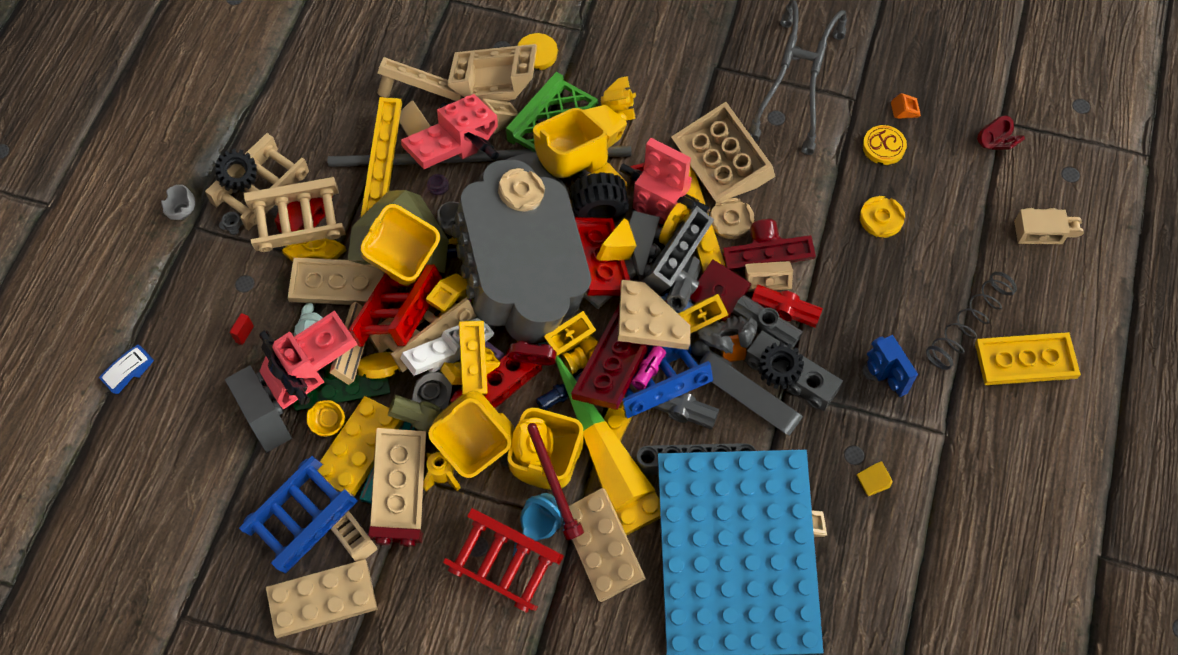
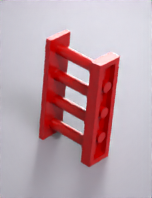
[349,264,442,347]
[443,508,564,613]

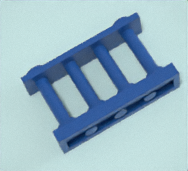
[622,344,713,419]
[239,456,358,574]

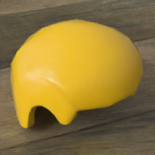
[307,400,345,437]

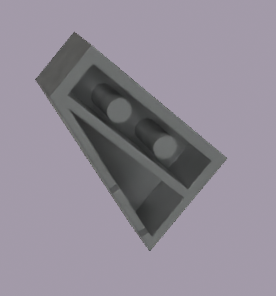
[225,365,292,453]

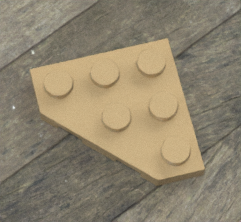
[618,280,690,350]

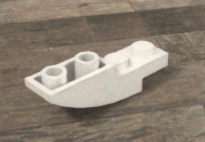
[400,318,494,376]

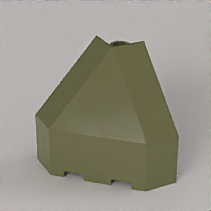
[348,190,449,273]

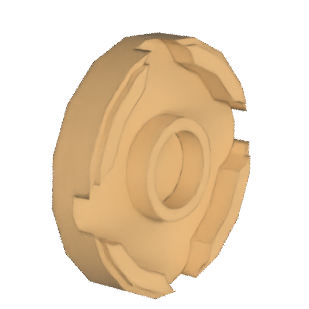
[498,168,545,212]
[710,198,754,239]

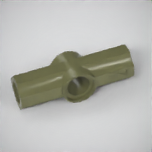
[388,395,443,432]

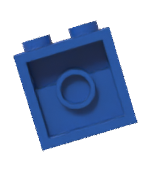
[867,335,918,397]

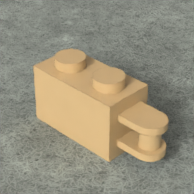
[1014,208,1084,244]

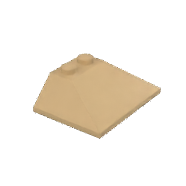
[448,44,537,102]

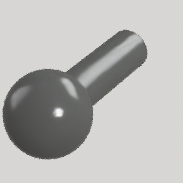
[691,340,733,366]

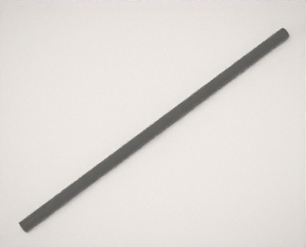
[328,146,631,167]

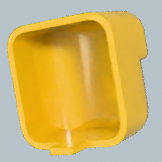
[533,108,608,178]
[360,204,440,285]
[428,391,515,478]
[508,408,584,490]

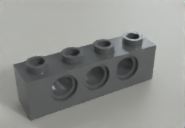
[642,206,714,295]
[745,330,843,411]

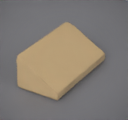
[399,101,431,136]
[745,261,793,292]

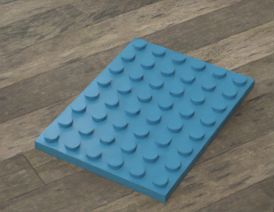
[658,450,823,655]

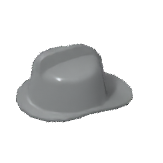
[412,372,452,410]

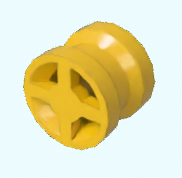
[562,347,588,375]

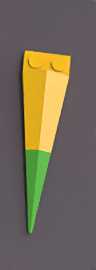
[556,356,660,535]

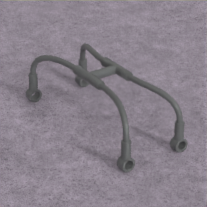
[748,0,847,155]

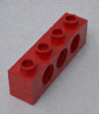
[450,350,542,409]

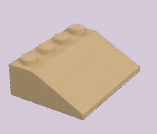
[671,102,775,203]

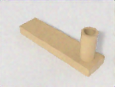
[377,57,461,101]

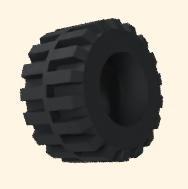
[570,172,629,221]

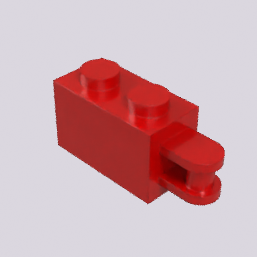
[274,196,333,233]

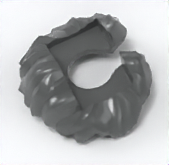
[698,316,757,353]

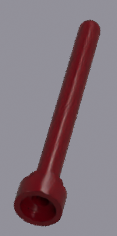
[527,423,584,540]

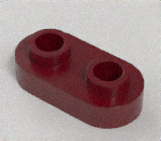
[508,341,557,366]

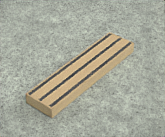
[330,301,365,385]

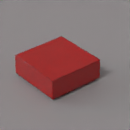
[230,313,254,345]

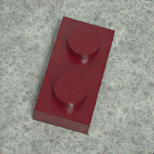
[369,526,423,547]

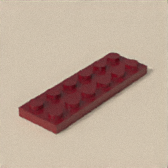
[571,300,668,410]

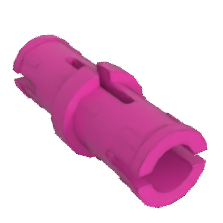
[632,346,666,390]

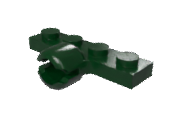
[294,361,391,411]

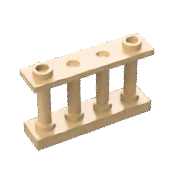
[205,133,309,231]
[244,177,346,252]
[369,298,477,372]

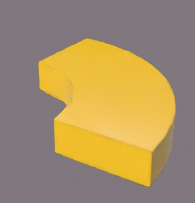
[282,238,346,262]

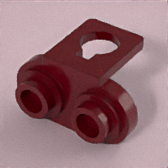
[977,116,1025,150]

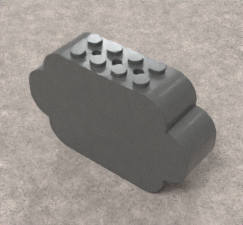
[452,160,591,344]

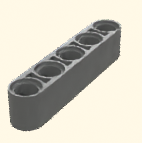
[698,350,804,436]
[636,443,756,475]

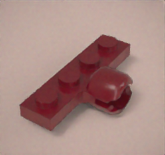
[722,219,816,271]

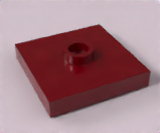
[690,259,752,322]

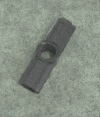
[666,256,701,311]
[732,295,803,349]
[653,393,719,430]

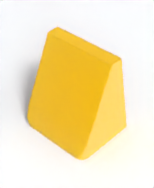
[856,461,893,497]

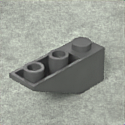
[629,211,663,282]

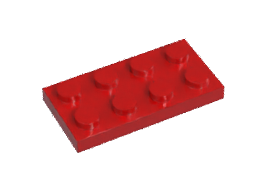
[575,217,630,296]

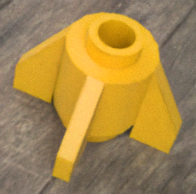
[601,76,636,120]
[423,452,461,492]

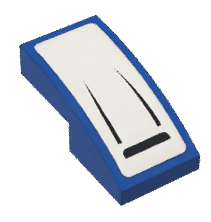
[99,345,154,394]

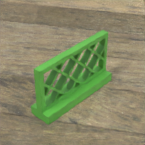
[506,72,598,152]

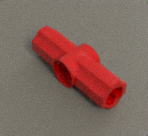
[751,285,823,328]

